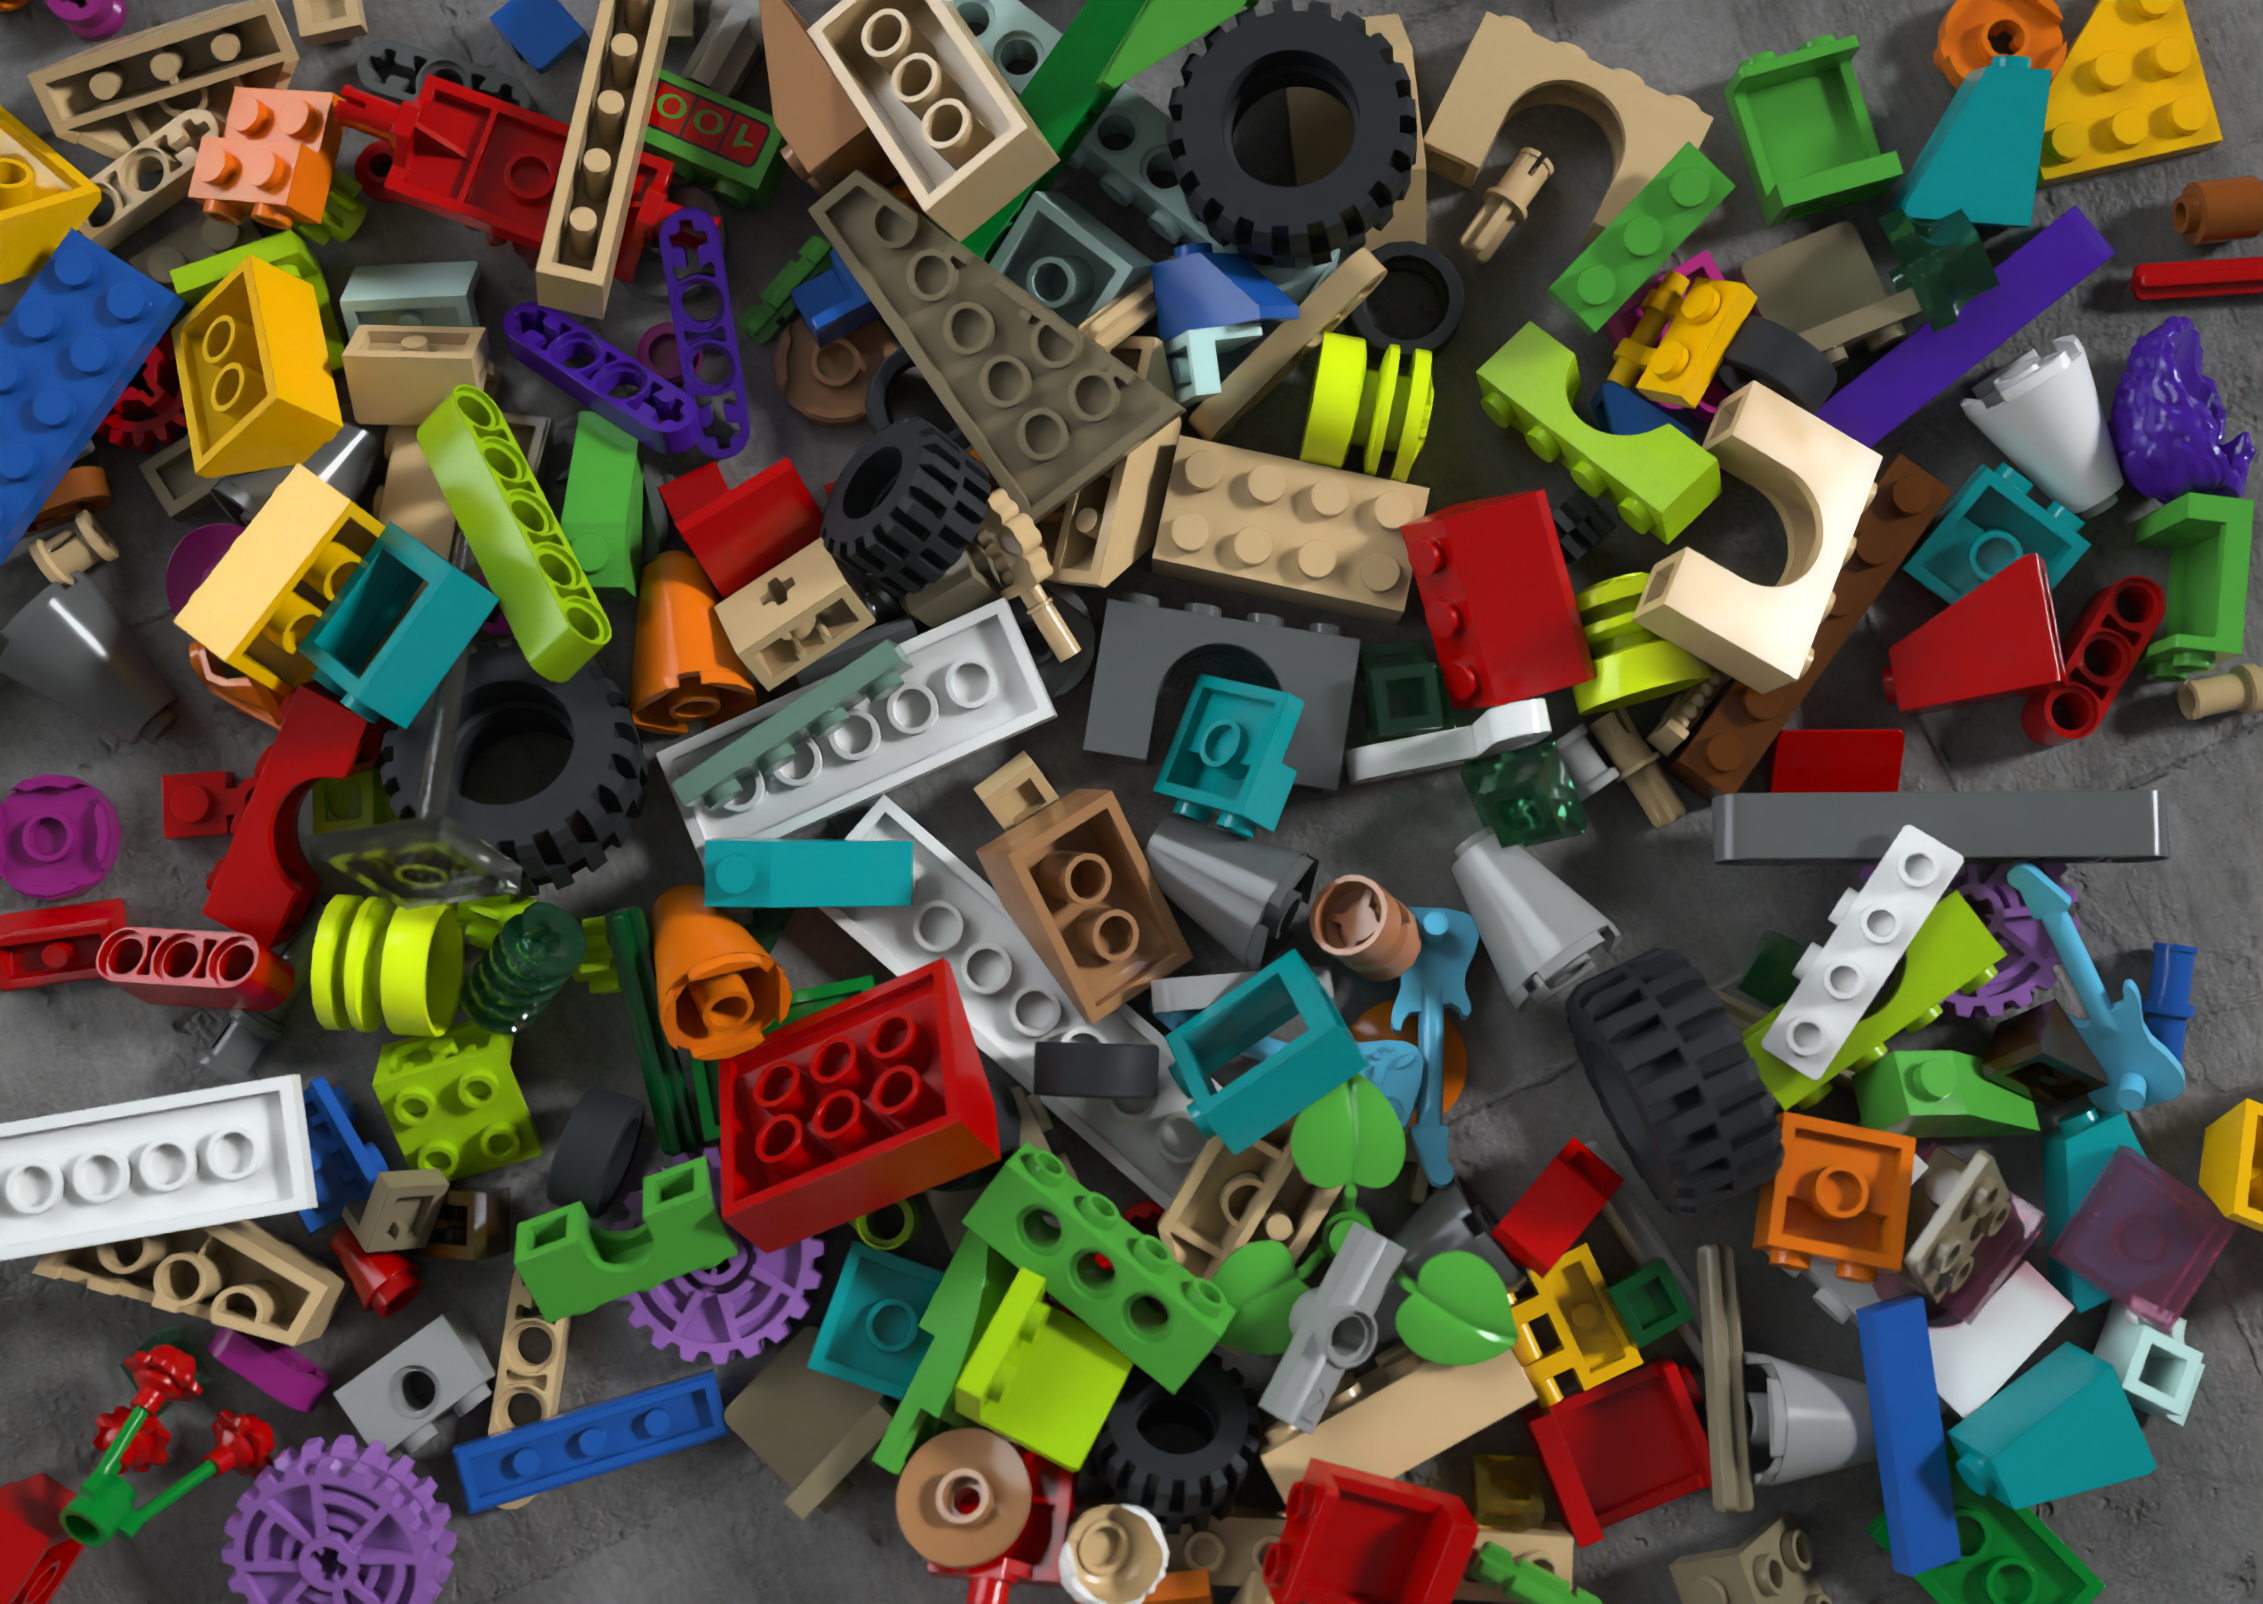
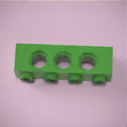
[961,1141,1237,1394]

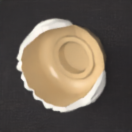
[1059,1504,1169,1604]

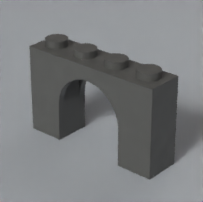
[1083,593,1361,797]

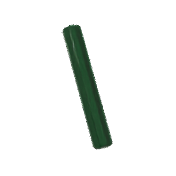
[605,907,700,1157]

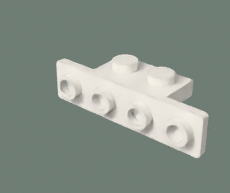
[1761,825,1964,1080]

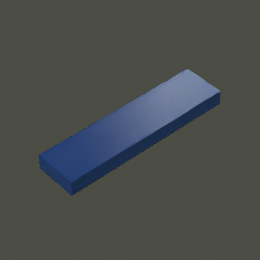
[1856,1293,1961,1577]
[452,1368,730,1514]

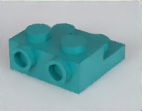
[1901,462,2092,605]
[1153,673,1305,839]

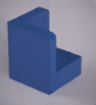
[490,0,591,74]
[791,249,881,348]

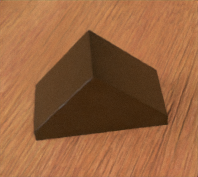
[1981,999,2110,1108]
[407,1187,510,1261]

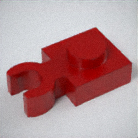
[162,771,258,841]

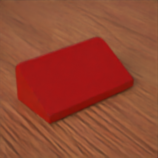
[1766,729,1905,793]
[0,898,127,992]

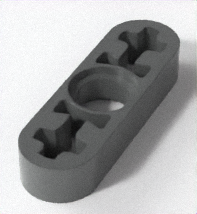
[357,39,537,113]

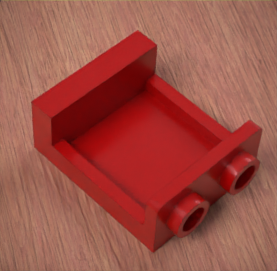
[1519,1355,1712,1549]
[1262,1457,1480,1604]

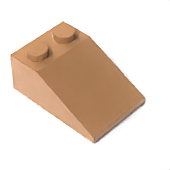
[759,0,900,198]
[975,788,1193,1025]

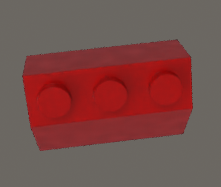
[1400,489,1597,710]

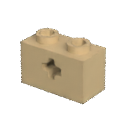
[714,537,876,692]

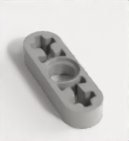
[1150,966,1334,1013]

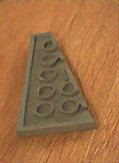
[808,170,1187,525]

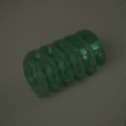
[459,902,587,1035]

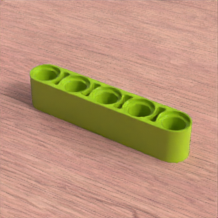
[416,384,612,683]

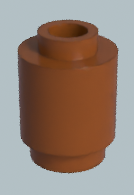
[2172,175,2263,245]

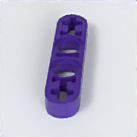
[659,207,751,459]
[503,301,701,454]

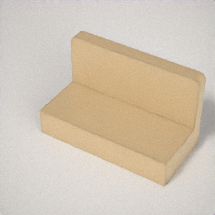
[342,325,490,425]

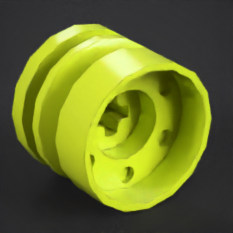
[1299,331,1434,483]
[1571,572,1712,715]
[310,894,466,1037]

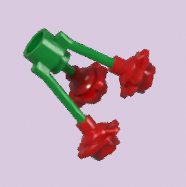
[59,1344,276,1549]

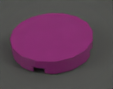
[0,774,122,901]

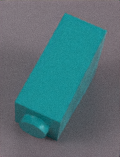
[1887,56,2052,229]
[2041,1105,2197,1314]
[1947,1341,2157,1510]

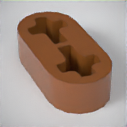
[21,466,114,538]

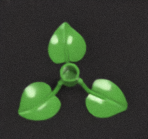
[1211,1072,1518,1366]

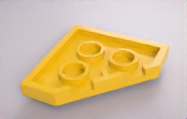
[2036,0,2223,189]

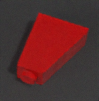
[1882,553,2069,717]

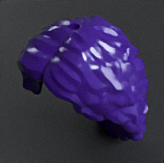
[2107,316,2257,505]

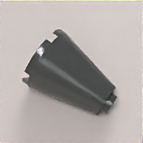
[210,403,389,527]
[0,570,179,745]
[1138,817,1321,971]
[1373,1174,1533,1343]

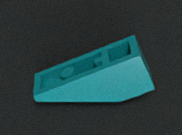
[704,837,914,908]

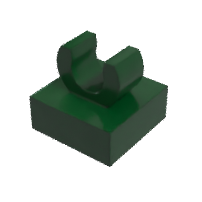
[1600,1257,1695,1349]

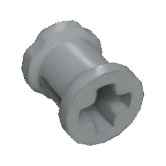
[1536,723,1620,807]

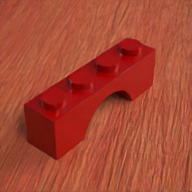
[201,680,392,949]

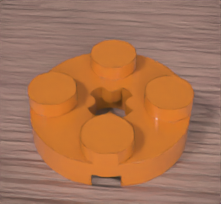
[1933,0,2067,91]

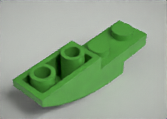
[872,1228,1020,1476]

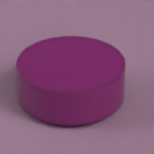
[637,322,703,388]

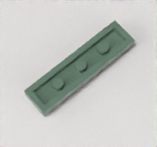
[670,639,914,811]

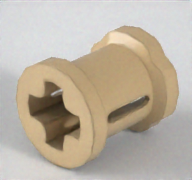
[28,509,119,589]

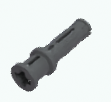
[195,899,327,1084]

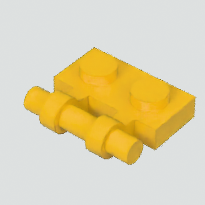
[1606,270,1758,409]
[1508,1241,1643,1408]

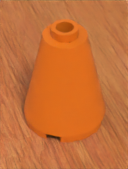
[628,551,758,735]
[651,884,792,1061]

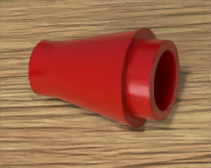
[329,1225,424,1319]

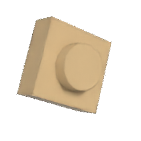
[293,0,368,48]
[973,750,1060,833]

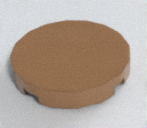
[774,317,899,429]

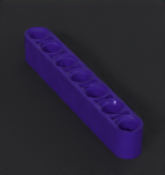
[1771,205,2117,505]

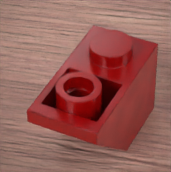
[1491,1136,1624,1279]

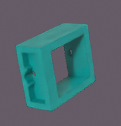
[297,521,500,729]
[1165,948,1369,1156]

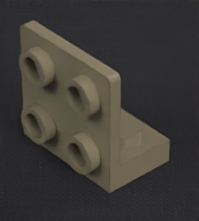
[1890,1147,2011,1304]

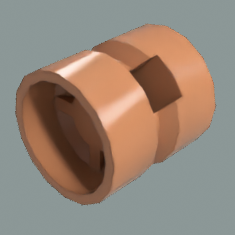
[1309,875,1423,981]

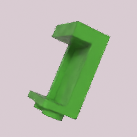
[1724,34,1904,228]
[2133,492,2254,682]

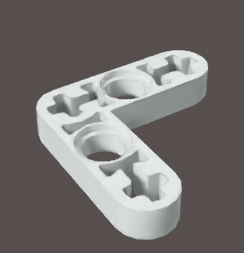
[1343,698,1552,785]

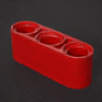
[2021,576,2166,747]
[96,927,296,1012]

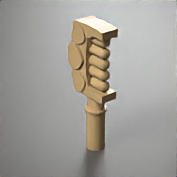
[977,488,1081,663]
[1645,664,1733,757]

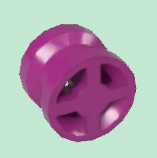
[46,0,127,41]

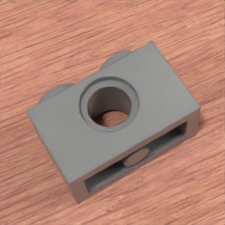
[333,1308,499,1456]

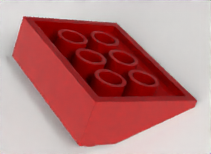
[719,957,1001,1254]

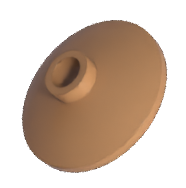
[896,1428,1031,1568]

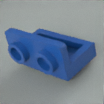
[294,1075,389,1237]

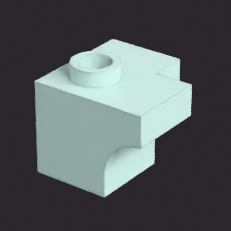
[2093,1292,2205,1426]

